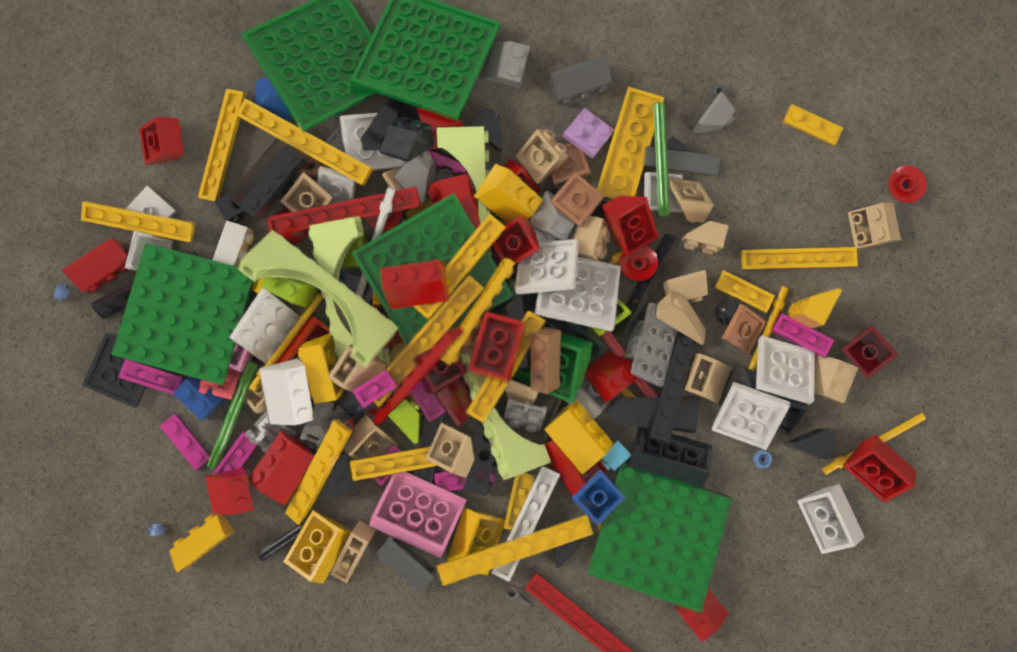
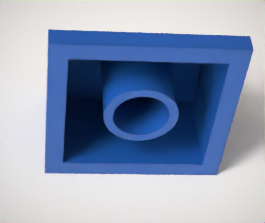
[173,376,227,420]

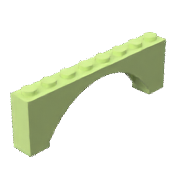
[437,127,492,257]
[309,216,391,370]
[239,230,398,368]
[458,336,551,480]

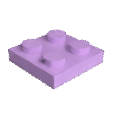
[562,108,615,159]

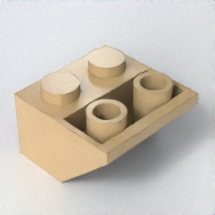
[848,203,901,249]
[573,216,612,262]
[680,221,729,255]
[328,343,388,391]
[683,353,732,404]

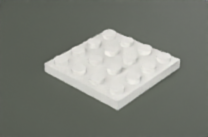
[535,257,621,331]

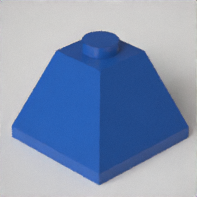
[254,77,292,120]
[571,470,625,526]

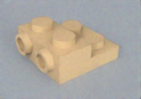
[515,129,568,184]

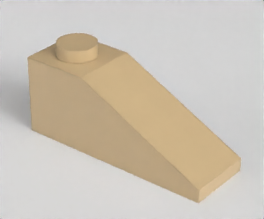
[656,291,706,345]
[330,521,376,584]

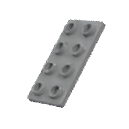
[624,303,678,387]

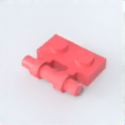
[199,367,243,399]

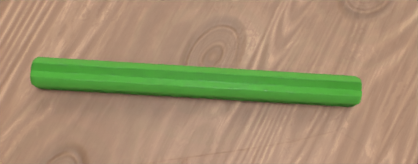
[653,102,670,217]
[207,361,258,470]

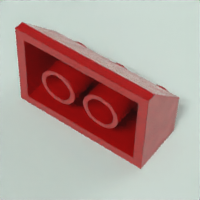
[428,174,481,230]
[602,196,659,257]
[62,238,130,294]
[380,260,449,309]
[276,316,330,386]
[248,432,315,505]
[843,434,917,503]
[544,439,608,496]

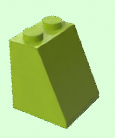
[260,277,319,307]

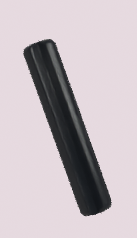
[257,522,305,561]

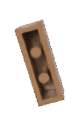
[531,328,561,394]

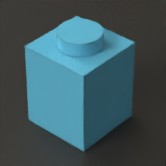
[600,440,631,471]

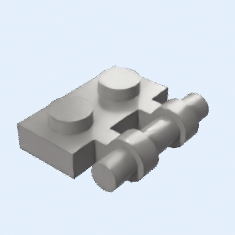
[245,410,296,453]

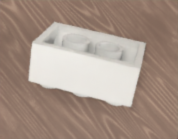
[259,359,314,425]
[797,484,865,554]

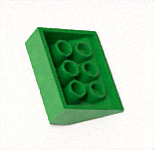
[511,326,593,403]

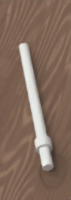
[356,187,396,297]

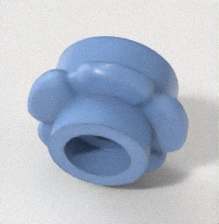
[54,283,70,301]
[753,450,772,469]
[148,524,168,536]

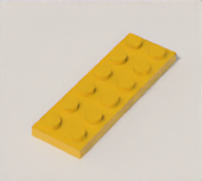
[597,86,665,200]

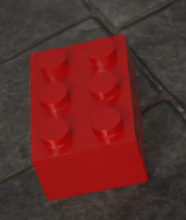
[468,312,526,384]

